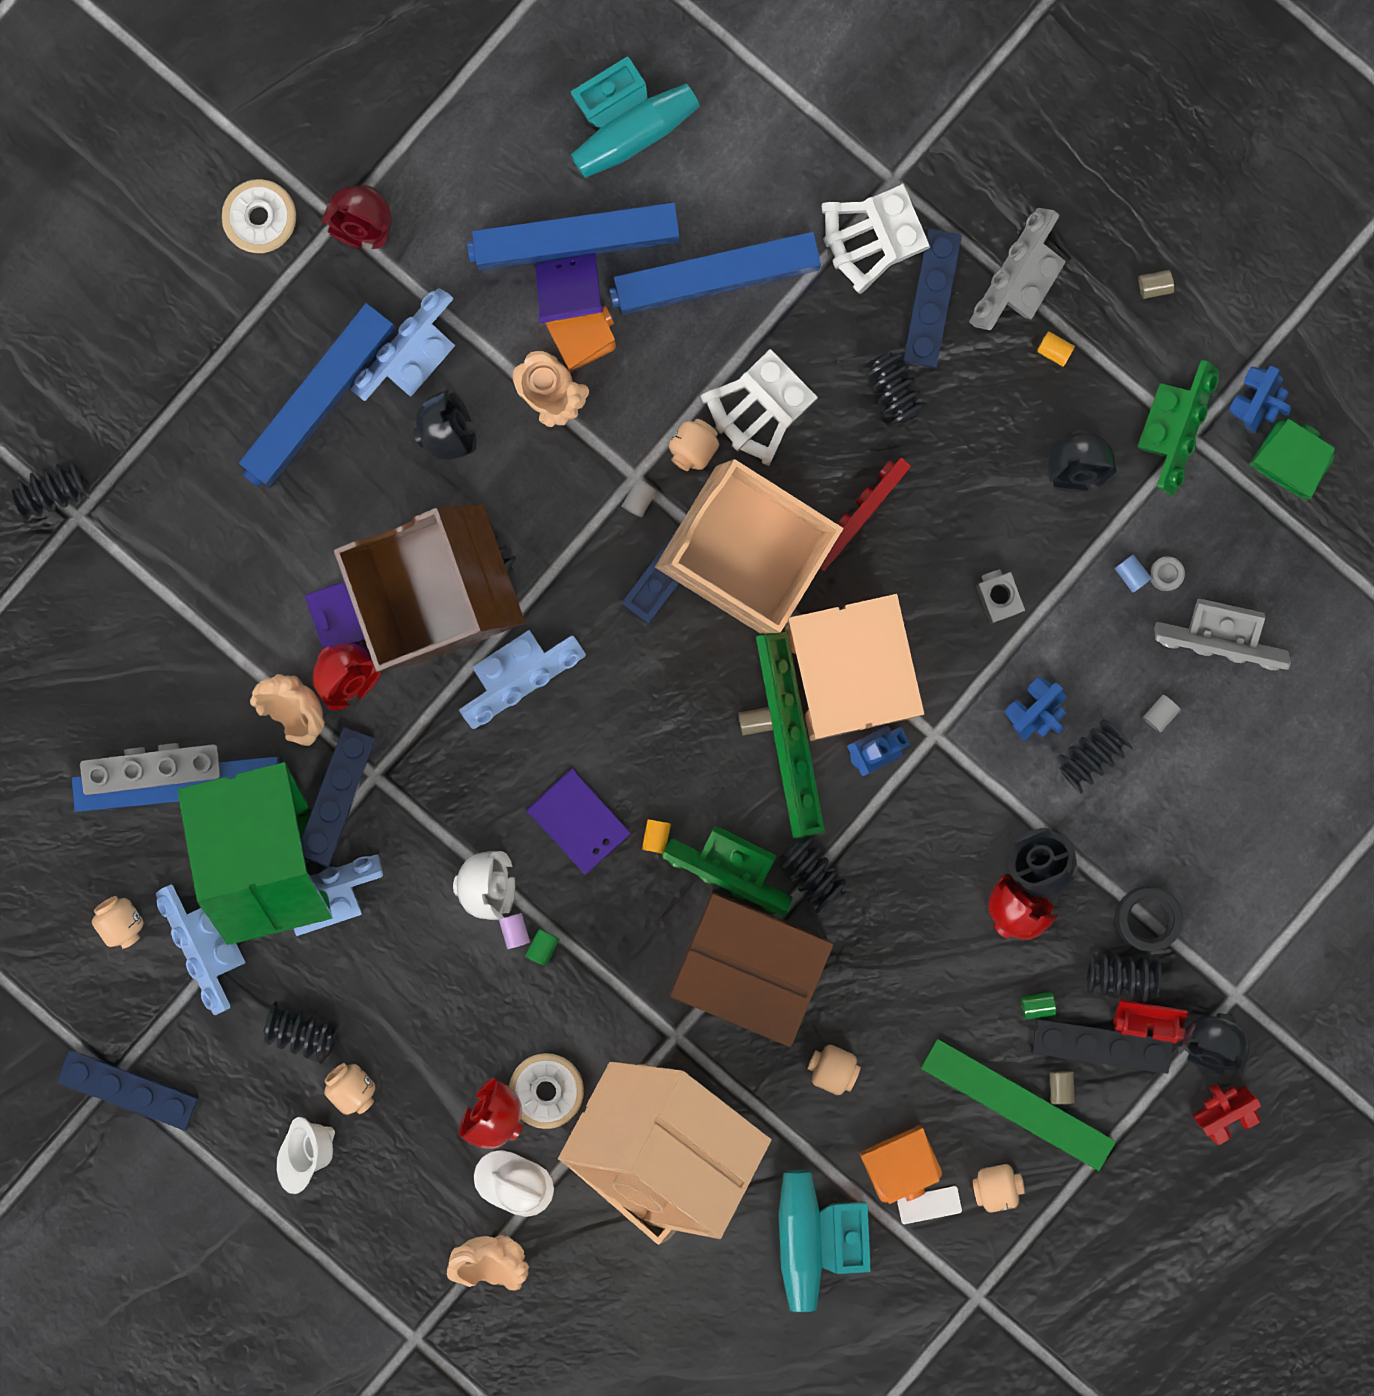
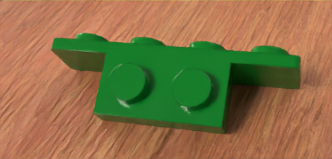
[1138,360,1219,496]
[662,826,793,917]

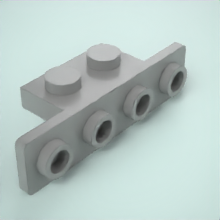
[969,208,1066,330]
[1154,598,1291,670]
[80,743,221,795]

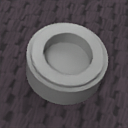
[1149,556,1185,591]

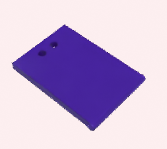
[536,253,603,323]
[304,582,365,649]
[526,768,631,875]

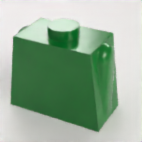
[1248,419,1335,501]

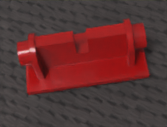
[1113,999,1188,1044]

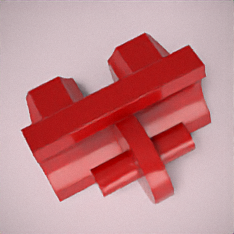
[1192,1084,1261,1145]

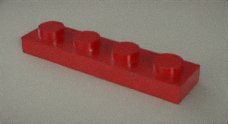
[819,458,911,574]

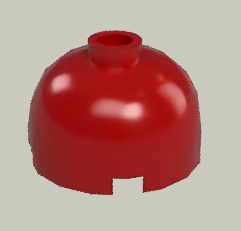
[312,642,381,710]
[988,873,1058,940]
[458,1078,523,1149]

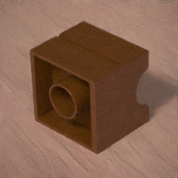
[334,504,525,672]
[670,891,834,1047]

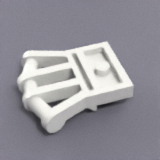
[822,184,930,294]
[700,349,818,466]

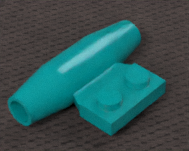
[571,56,700,178]
[778,1170,871,1312]

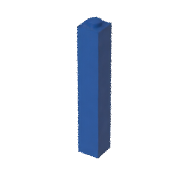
[467,203,679,271]
[609,232,821,316]
[239,303,396,488]
[72,757,288,812]

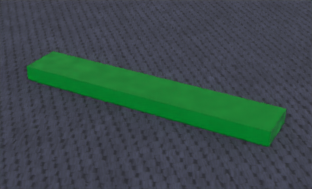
[756,631,825,838]
[920,1038,1116,1171]

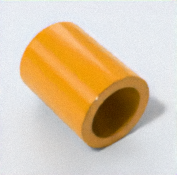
[1037,331,1075,367]
[642,819,671,853]

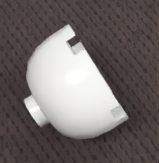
[453,851,515,920]

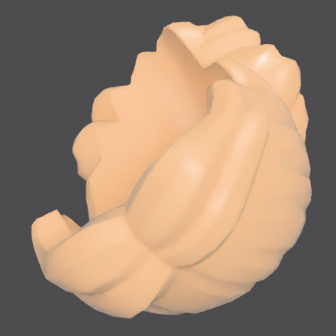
[513,351,589,427]
[250,674,325,746]
[447,1235,529,1291]

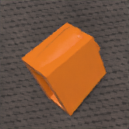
[545,306,616,374]
[859,1124,942,1204]

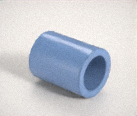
[1114,554,1152,592]

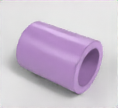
[499,913,530,949]

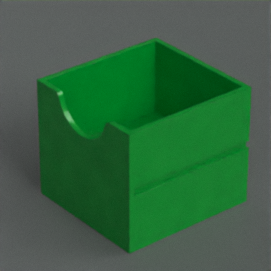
[177,762,333,945]

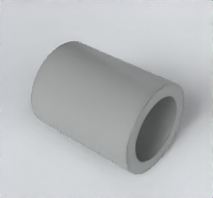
[621,480,657,518]
[1142,695,1181,733]

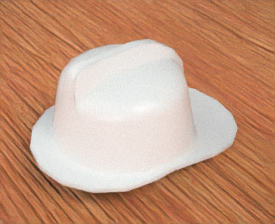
[277,1117,335,1194]
[474,1150,554,1217]

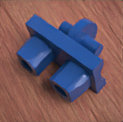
[1229,366,1292,433]
[1005,677,1067,741]
[847,726,909,777]

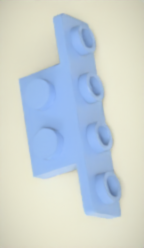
[351,288,455,401]
[459,630,586,729]
[294,855,383,936]
[156,884,245,1015]

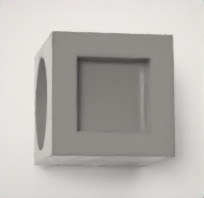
[976,569,1025,624]

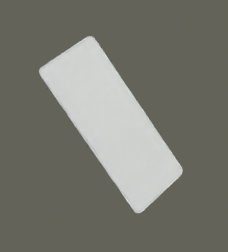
[897,1186,962,1224]

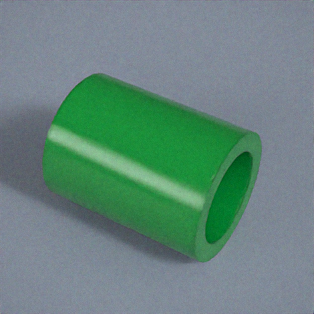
[525,928,560,967]
[1021,991,1056,1020]

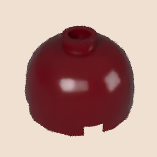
[321,185,392,249]

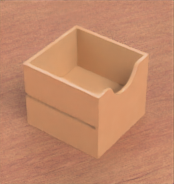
[655,459,843,634]
[784,594,924,741]
[558,1062,771,1239]

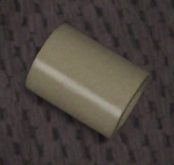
[1138,270,1174,299]
[738,707,773,736]
[1050,1071,1075,1104]

